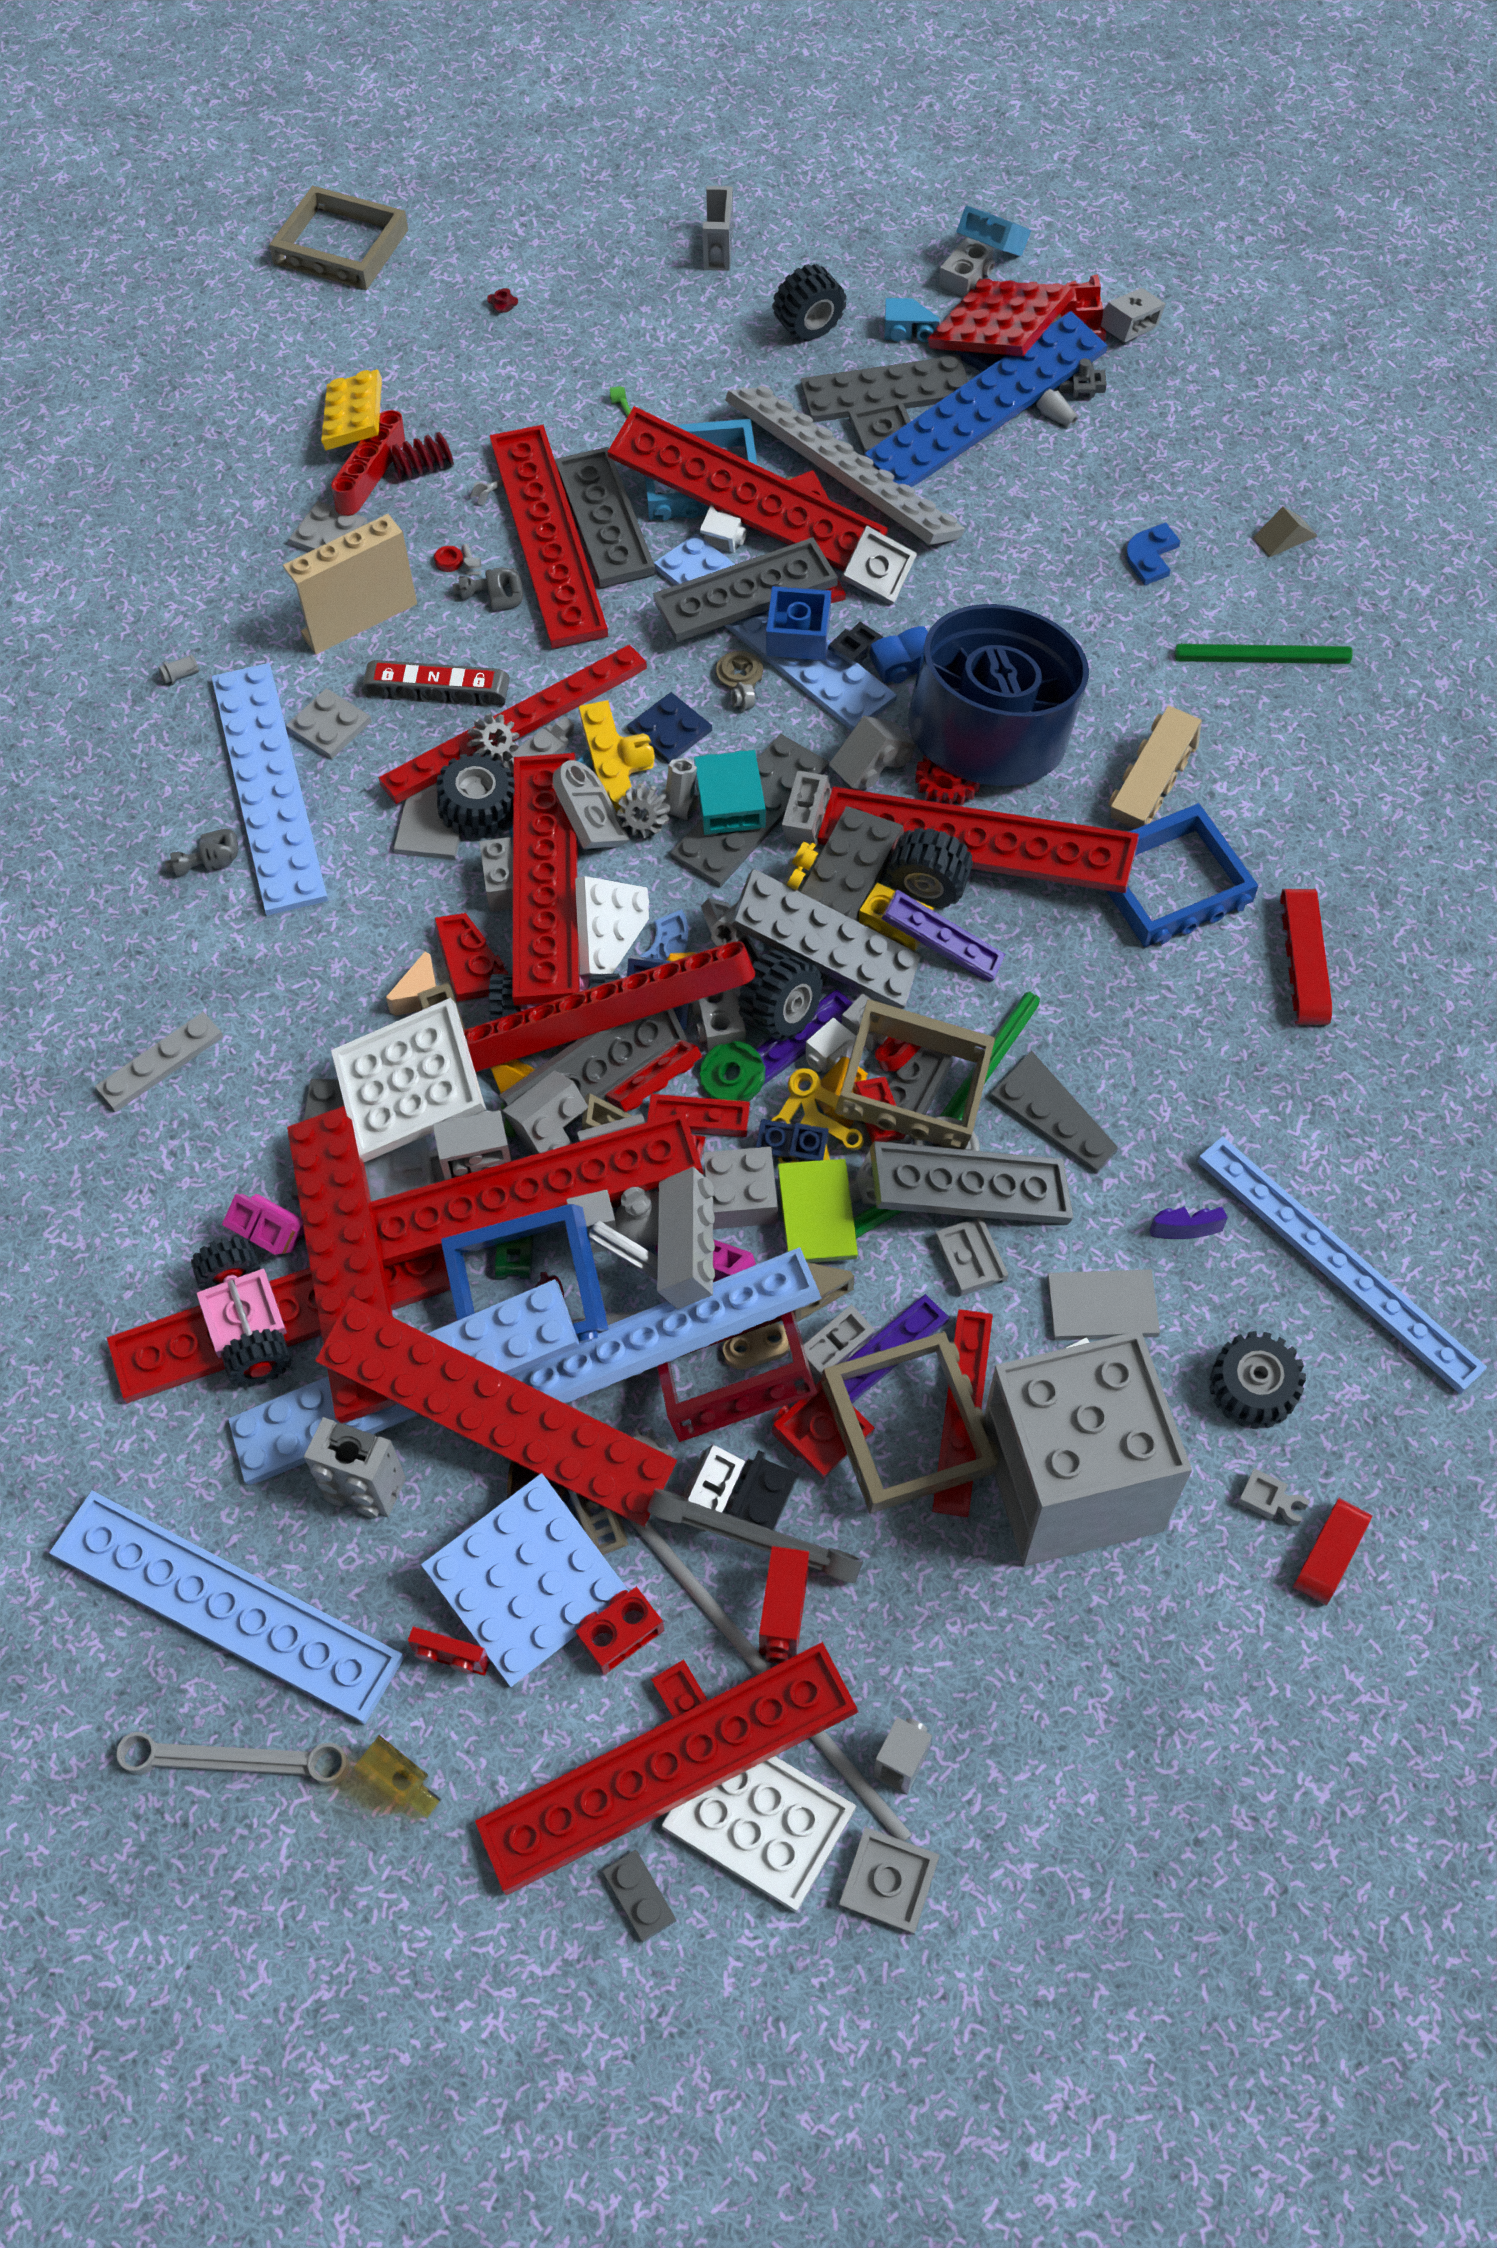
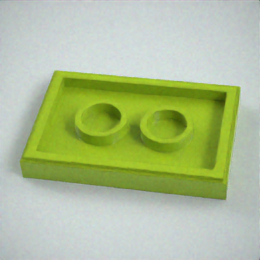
[777,1159,858,1263]

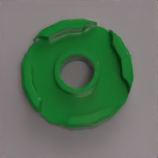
[700,1041,766,1102]

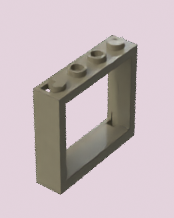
[269,185,408,290]
[835,999,995,1150]
[820,1332,999,1514]

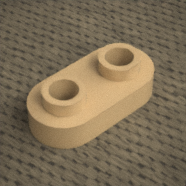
[723,1323,790,1369]

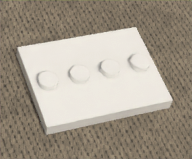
[662,1756,856,1913]

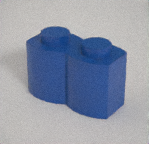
[870,626,928,684]

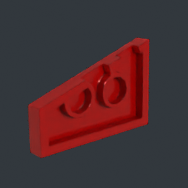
[434,913,509,1002]

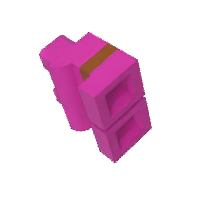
[222,1194,304,1255]

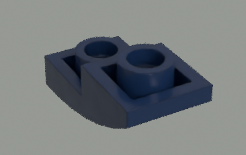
[756,1119,829,1161]

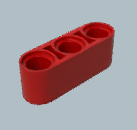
[1292,1497,1373,1606]

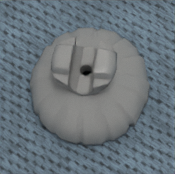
[614,1186,659,1248]

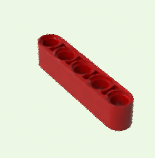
[331,410,405,516]
[1280,889,1332,1025]

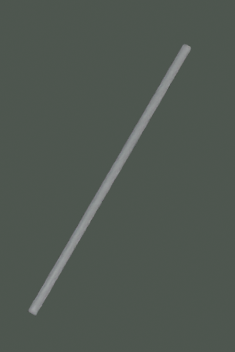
[627,1519,912,1841]

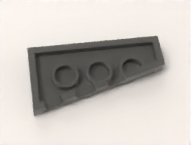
[991,1050,1118,1174]

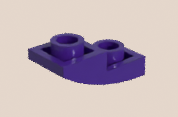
[1149,1206,1228,1239]

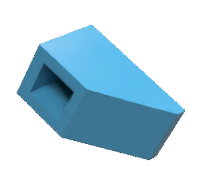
[884,298,939,342]

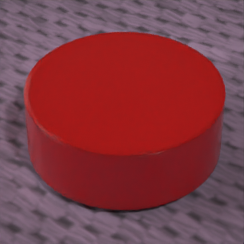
[434,546,463,572]

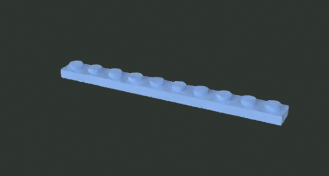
[1198,1136,1487,1395]

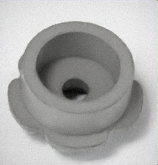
[731,682,755,712]

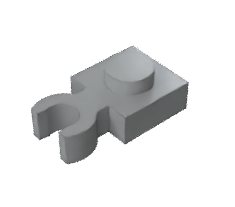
[1238,1468,1310,1526]

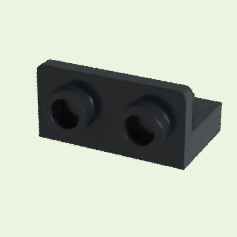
[726,1450,799,1530]

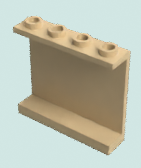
[283,514,417,655]

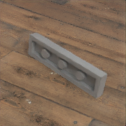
[95,1012,224,1112]

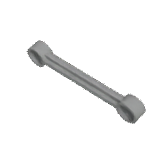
[116,1732,349,1786]

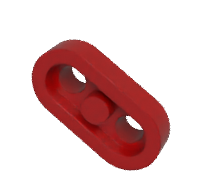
[875,1037,921,1071]

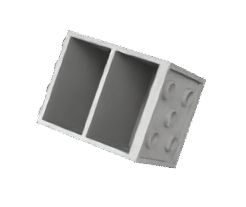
[983,1330,1192,1567]

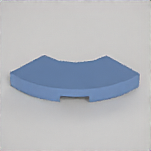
[640,909,688,960]

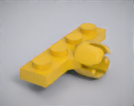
[579,700,655,814]

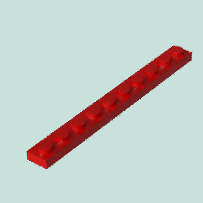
[378,644,647,804]

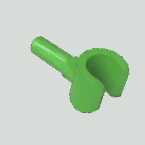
[609,386,631,417]

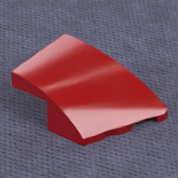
[1060,274,1106,342]

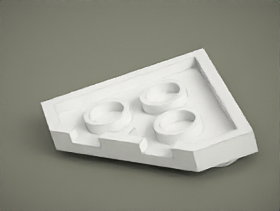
[575,876,649,976]

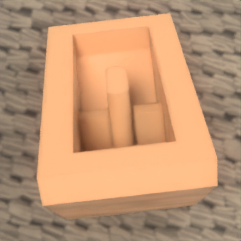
[386,952,437,1016]

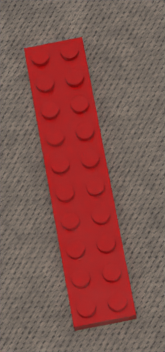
[607,406,888,572]
[489,424,608,649]
[513,753,580,1005]
[817,787,1139,893]
[287,1106,397,1424]
[371,1112,704,1267]
[106,1250,451,1404]
[315,1296,677,1527]
[475,1642,859,1896]

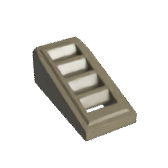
[568,1490,629,1555]

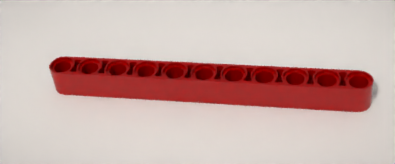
[463,941,756,1072]

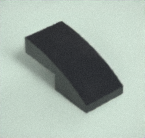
[828,622,883,665]

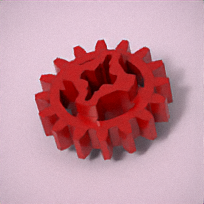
[915,755,981,806]

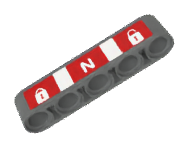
[361,660,510,708]

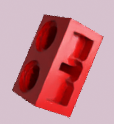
[575,1586,665,1676]

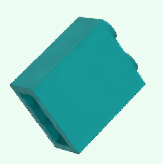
[694,750,766,835]

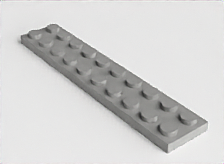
[725,386,965,545]

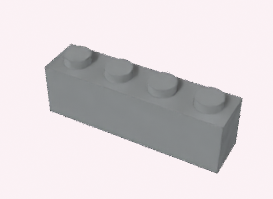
[657,1167,715,1309]

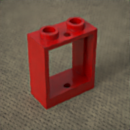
[759,1546,809,1664]

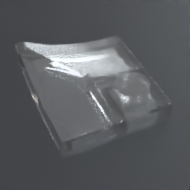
[364,1137,431,1201]

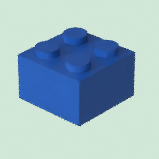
[766,586,831,660]

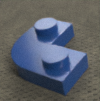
[1126,522,1181,586]

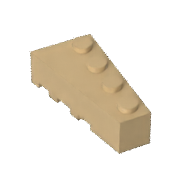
[1108,705,1202,829]

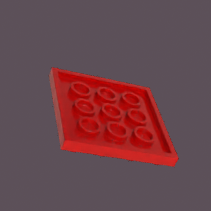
[928,279,1075,356]

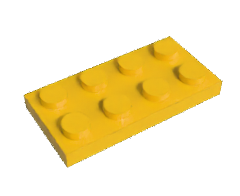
[321,369,382,450]

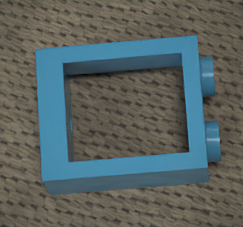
[956,205,1032,256]

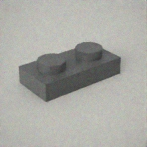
[602,1850,677,1943]

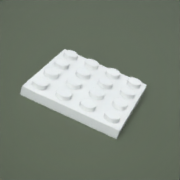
[331,998,486,1162]

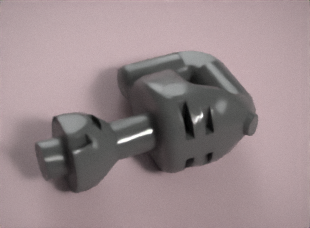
[453,567,523,611]
[165,829,239,877]

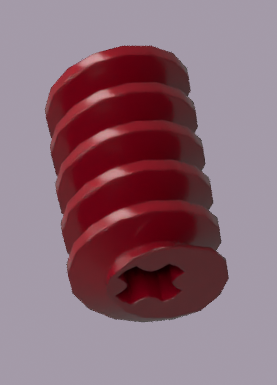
[392,432,454,481]

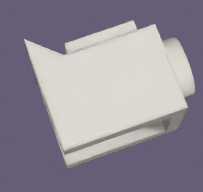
[700,505,747,553]
[806,1018,856,1073]

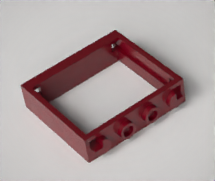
[657,1311,817,1442]

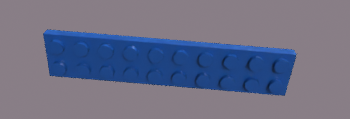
[864,311,1108,487]

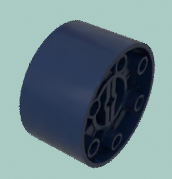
[908,604,1089,786]

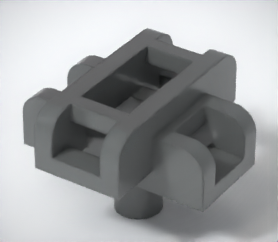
[1059,358,1107,398]

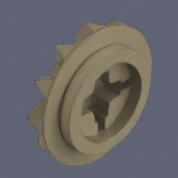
[716,651,763,691]

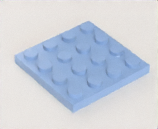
[420,1473,629,1687]

